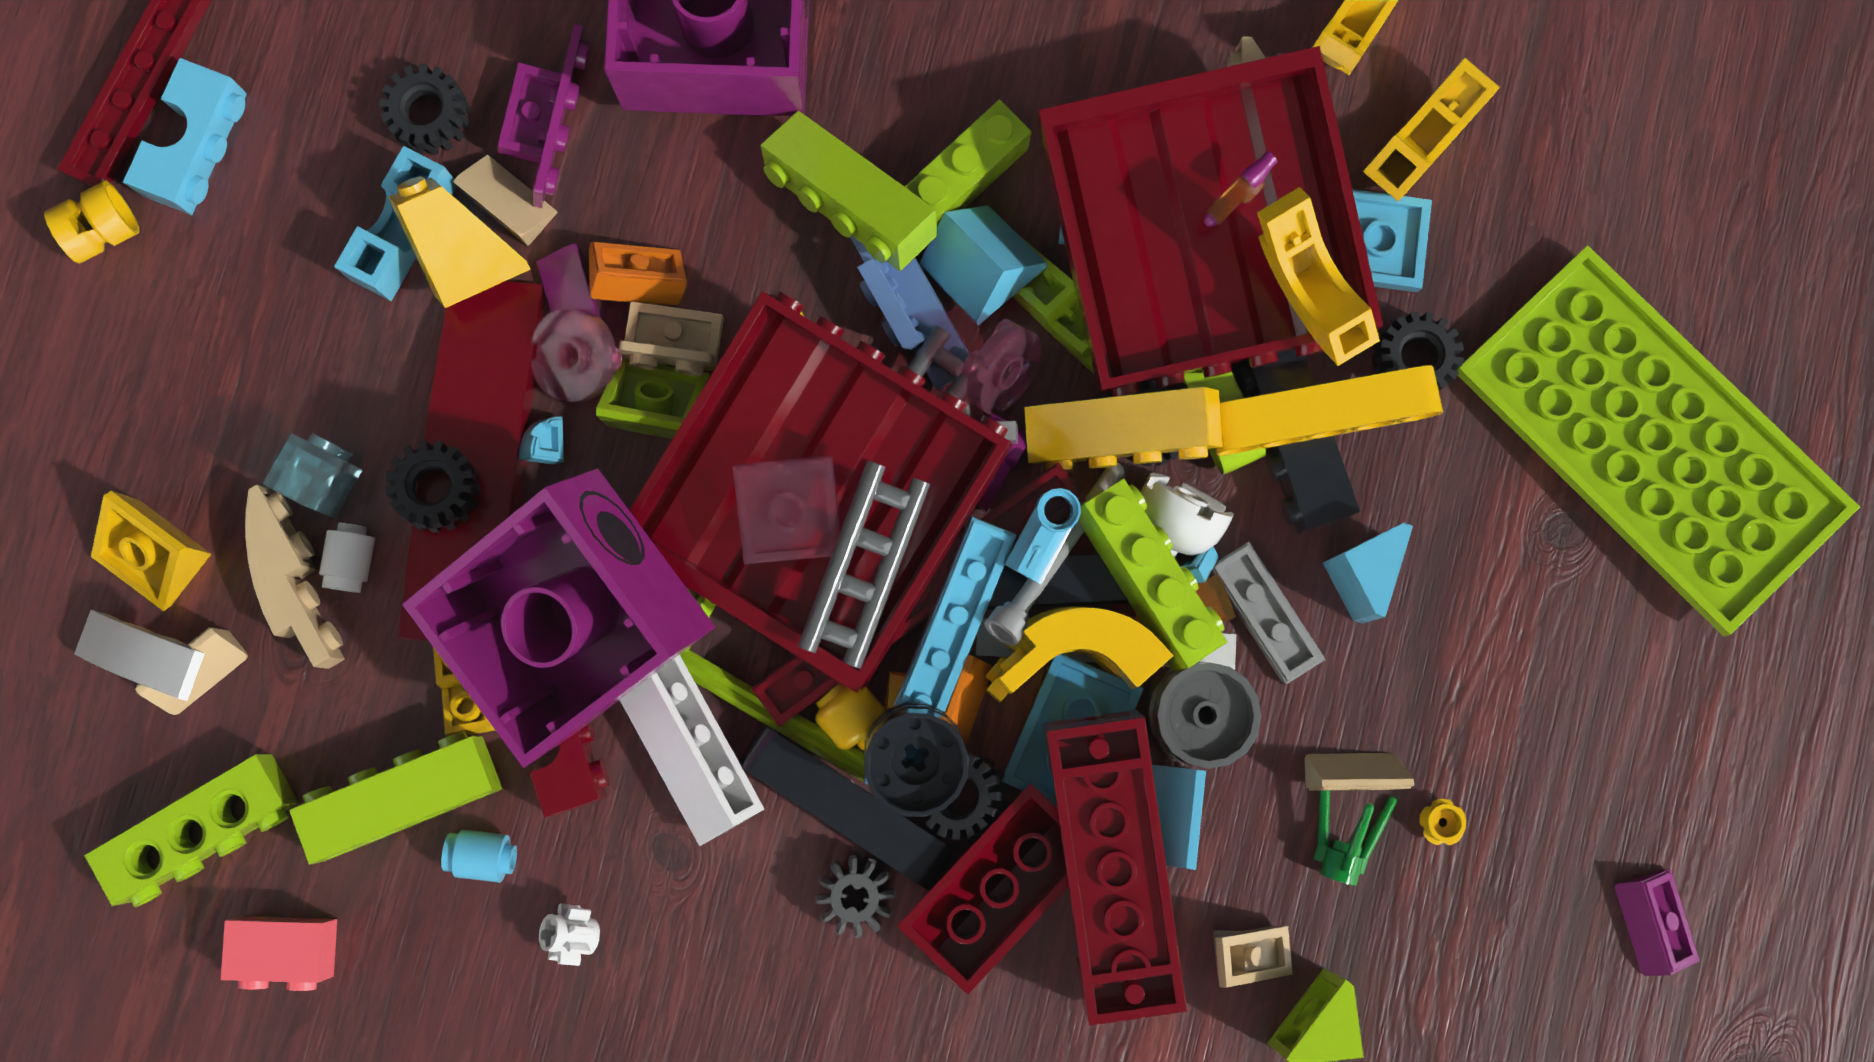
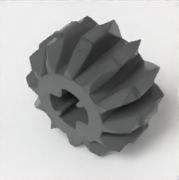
[815,855,896,938]

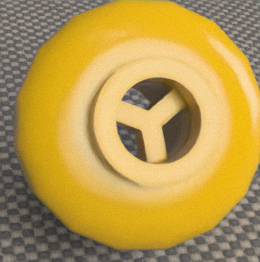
[815,683,885,751]

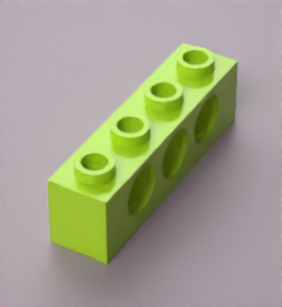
[84,754,299,907]

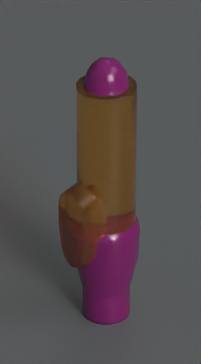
[1204,151,1278,227]

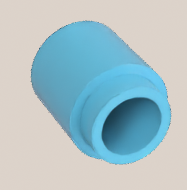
[441,829,517,883]

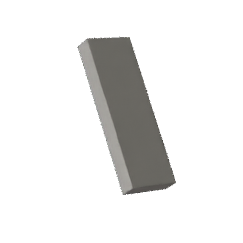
[1211,542,1326,685]

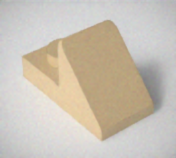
[1213,926,1293,988]

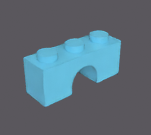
[123,58,247,215]
[334,146,456,301]

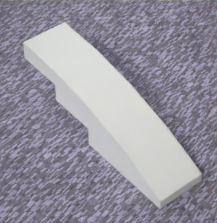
[74,610,205,701]

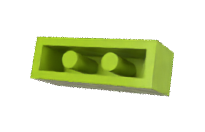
[905,99,1032,227]

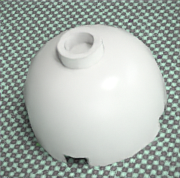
[1140,473,1234,558]

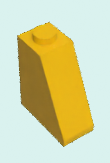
[388,176,531,308]

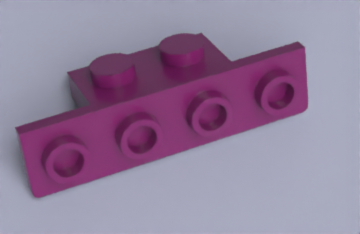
[498,23,590,208]

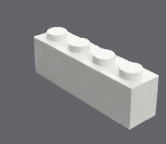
[620,655,764,846]

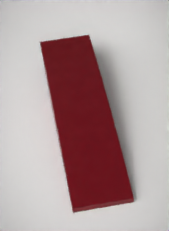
[398,281,544,641]

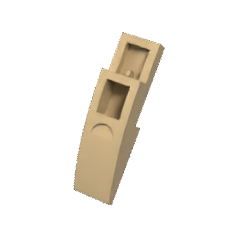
[245,485,345,669]

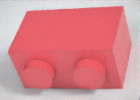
[220,916,337,991]

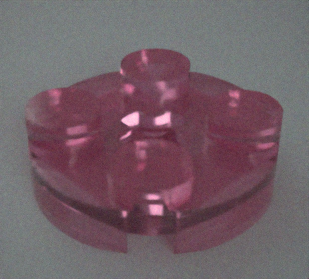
[531,309,622,402]
[962,319,1041,414]

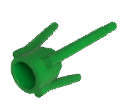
[1313,790,1397,886]

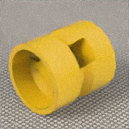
[44,181,140,264]

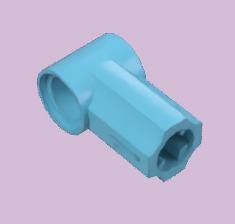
[1004,488,1081,585]

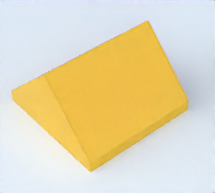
[91,491,211,611]

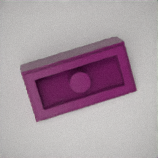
[536,243,606,348]
[1615,869,1699,976]

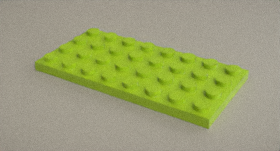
[1456,245,1860,637]

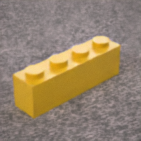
[1024,387,1223,471]

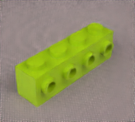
[760,110,937,271]
[1078,479,1228,671]
[289,731,502,865]

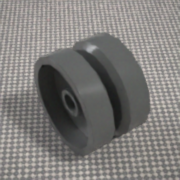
[1143,662,1262,769]

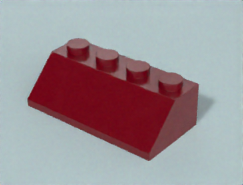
[897,783,1068,995]

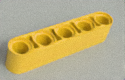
[1215,365,1443,456]

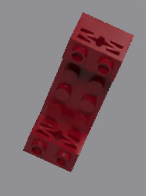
[1042,709,1187,1026]

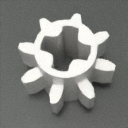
[539,903,600,966]

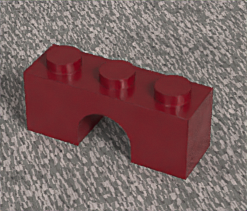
[529,722,610,818]

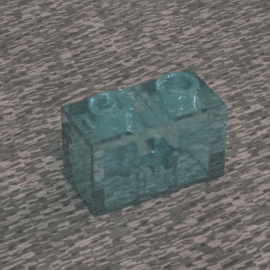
[263,433,362,518]

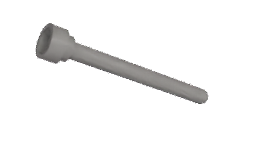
[985,463,1124,646]

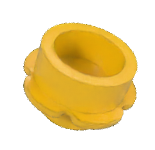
[1419,799,1466,845]

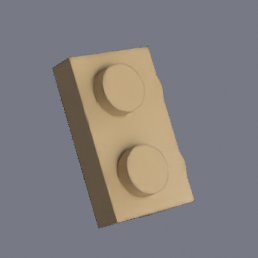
[618,302,724,376]

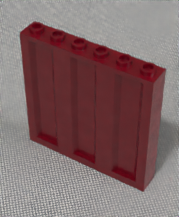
[1037,46,1383,397]
[629,291,1013,693]

